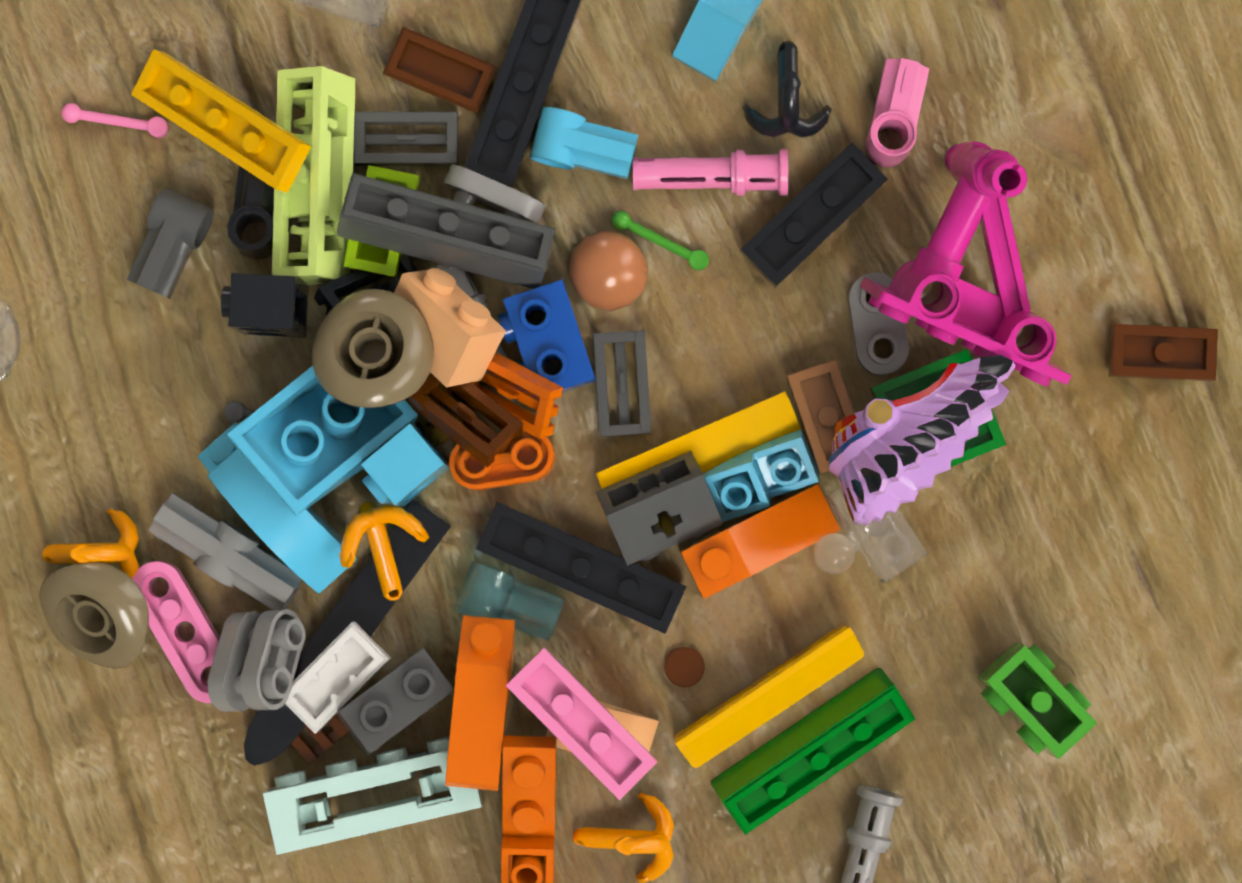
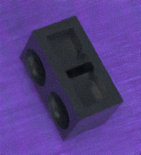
[221,273,309,338]

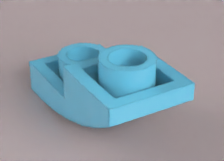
[703,429,819,522]

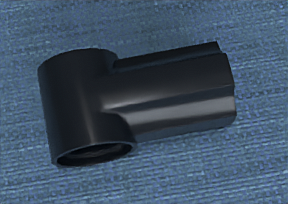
[227,166,274,259]

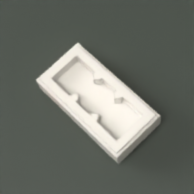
[285,621,391,734]

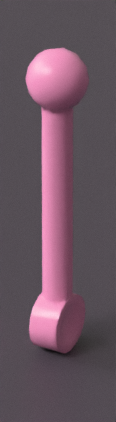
[61,103,169,138]

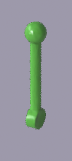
[611,210,709,271]

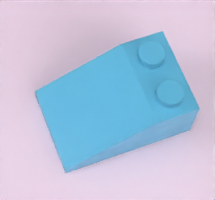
[227,366,418,516]

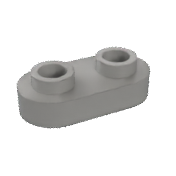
[848,272,909,376]

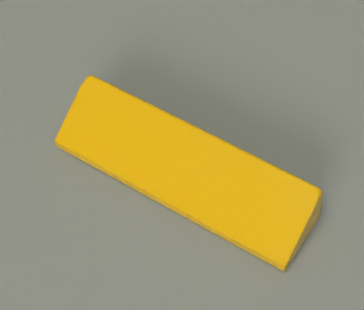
[595,391,801,489]
[674,624,864,768]

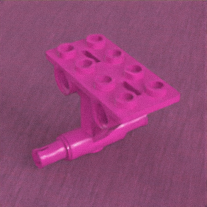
[860,141,1072,387]

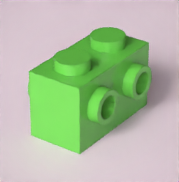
[977,642,1097,759]

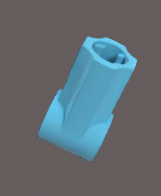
[529,107,638,180]

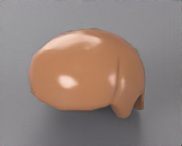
[568,230,649,312]

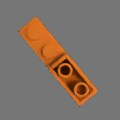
[501,735,557,883]

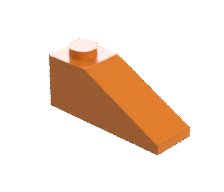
[679,484,841,599]
[445,615,515,791]

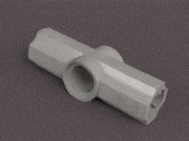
[148,493,303,610]

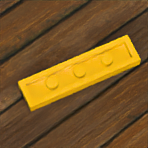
[131,49,312,193]

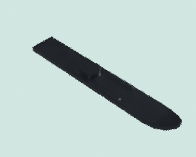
[244,499,451,766]

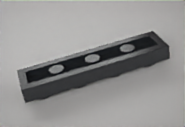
[464,0,583,188]
[476,502,687,634]

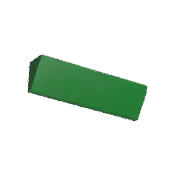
[711,668,916,835]

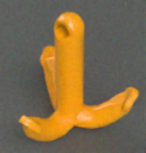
[339,501,429,601]
[42,508,139,579]
[573,792,674,883]

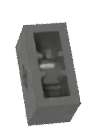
[596,451,723,566]
[336,648,454,756]

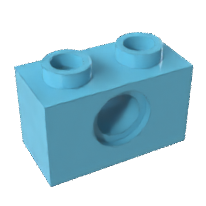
[361,423,449,506]

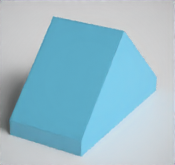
[672,0,763,82]

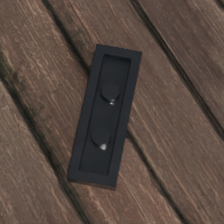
[739,143,888,288]

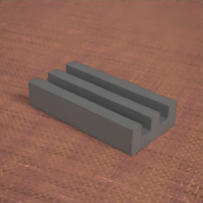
[354,112,458,166]
[593,330,651,437]

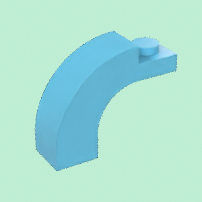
[197,422,357,594]

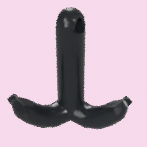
[742,41,832,138]

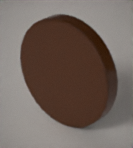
[665,647,705,687]

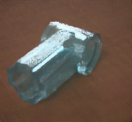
[454,561,565,641]

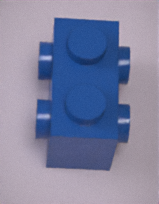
[497,279,596,393]

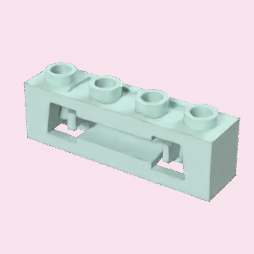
[262,736,485,855]

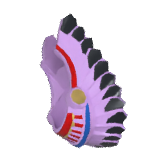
[829,355,1016,525]

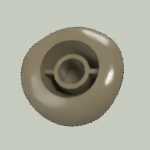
[312,289,434,408]
[39,562,149,669]

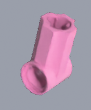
[865,58,930,167]

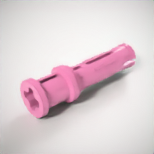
[633,149,788,196]

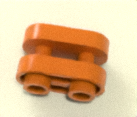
[449,430,555,490]

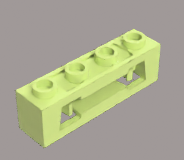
[272,66,355,285]

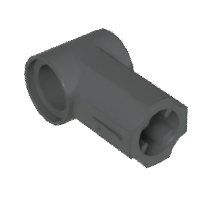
[127,187,214,299]

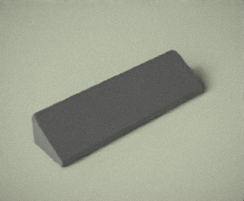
[336,173,556,289]

